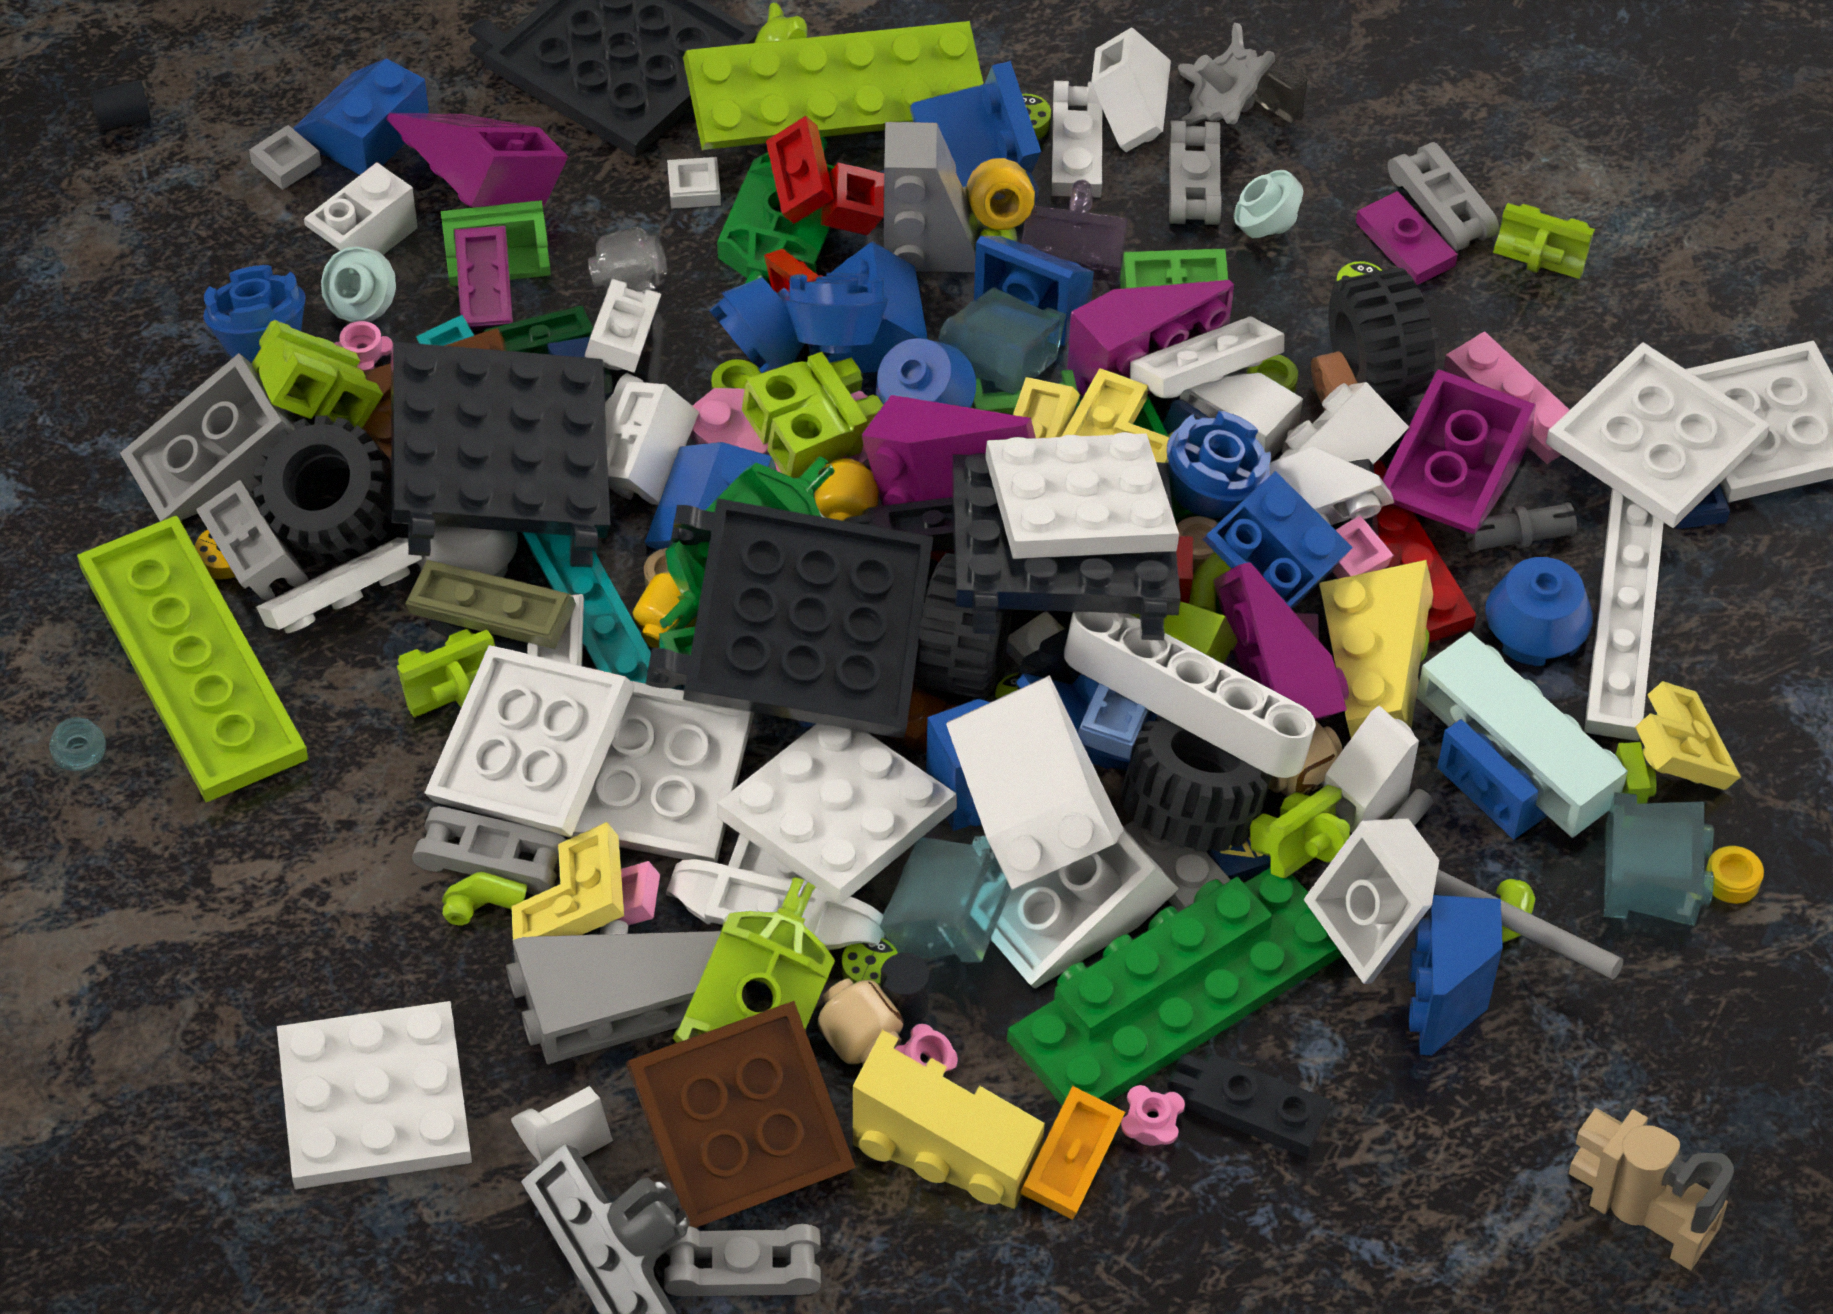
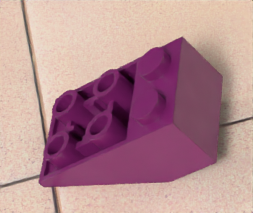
[387,113,568,208]
[1067,280,1234,397]

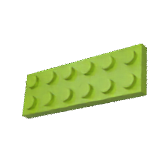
[683,21,983,150]
[77,515,309,803]

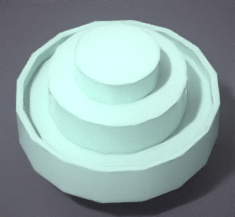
[1234,170,1304,238]
[321,246,396,322]

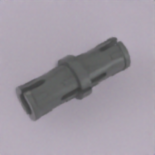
[1465,502,1577,553]

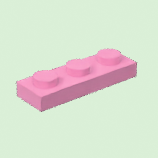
[1444,331,1570,464]

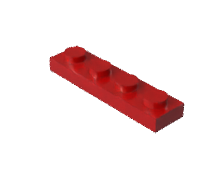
[1373,460,1476,643]

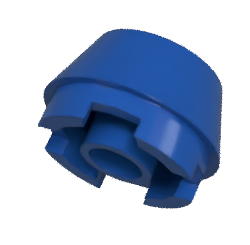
[204,265,306,362]
[784,273,889,354]
[709,277,805,373]
[876,338,976,408]
[1167,411,1271,518]
[1485,557,1593,666]

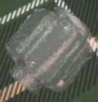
[588,227,667,293]

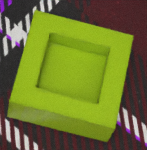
[1616,742,1656,820]

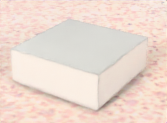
[667,157,721,209]

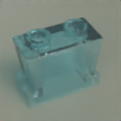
[939,287,1066,394]
[1604,792,1714,926]
[879,836,1011,962]

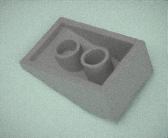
[120,353,298,522]

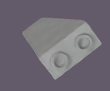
[506,931,747,1064]

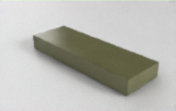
[405,560,576,649]

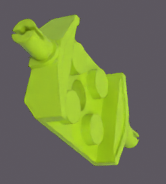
[673,877,835,1043]

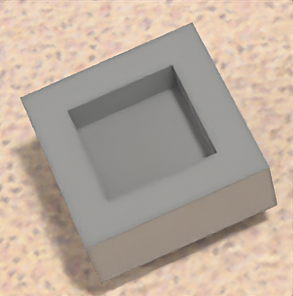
[249,125,321,190]

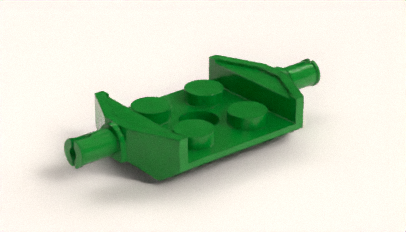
[717,137,835,285]
[660,457,835,632]

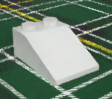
[946,675,1123,889]
[965,826,1179,988]

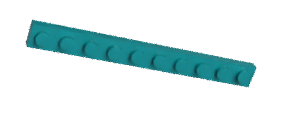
[416,315,651,684]

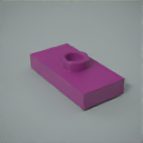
[1356,191,1458,285]
[454,226,513,331]

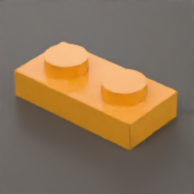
[1020,1086,1125,1220]

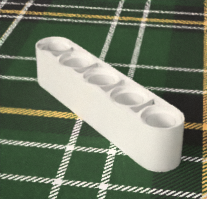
[1064,612,1316,778]

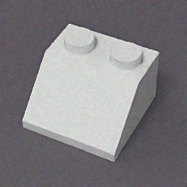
[1303,818,1439,984]

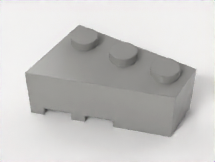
[884,122,984,272]

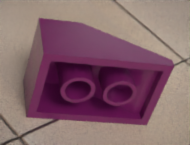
[1382,369,1536,535]
[862,395,1036,506]
[1213,562,1349,722]

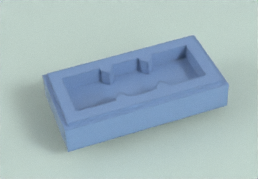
[1078,683,1150,760]

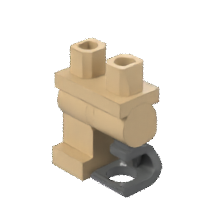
[1569,1108,1734,1270]

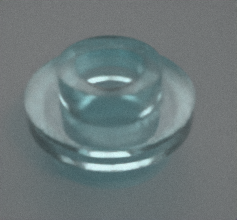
[49,717,106,771]

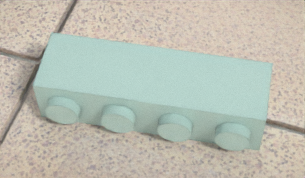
[1416,632,1628,838]

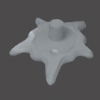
[1178,23,1275,126]

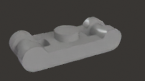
[1169,120,1221,225]
[1388,142,1499,252]
[412,806,566,895]
[664,1224,821,1296]

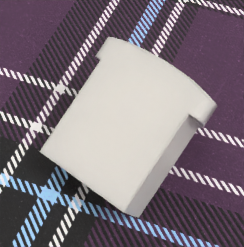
[511,1086,613,1164]

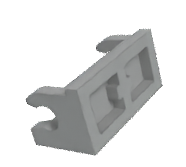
[196,480,309,601]

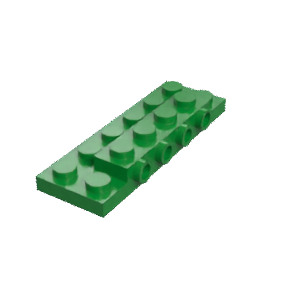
[1007,867,1343,1106]

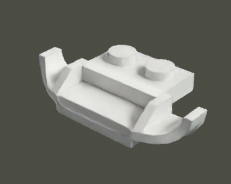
[666,834,889,950]

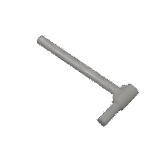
[1391,789,1623,979]

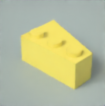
[1319,560,1433,738]
[853,1029,1045,1209]

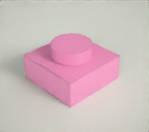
[1332,515,1394,579]
[600,861,660,928]

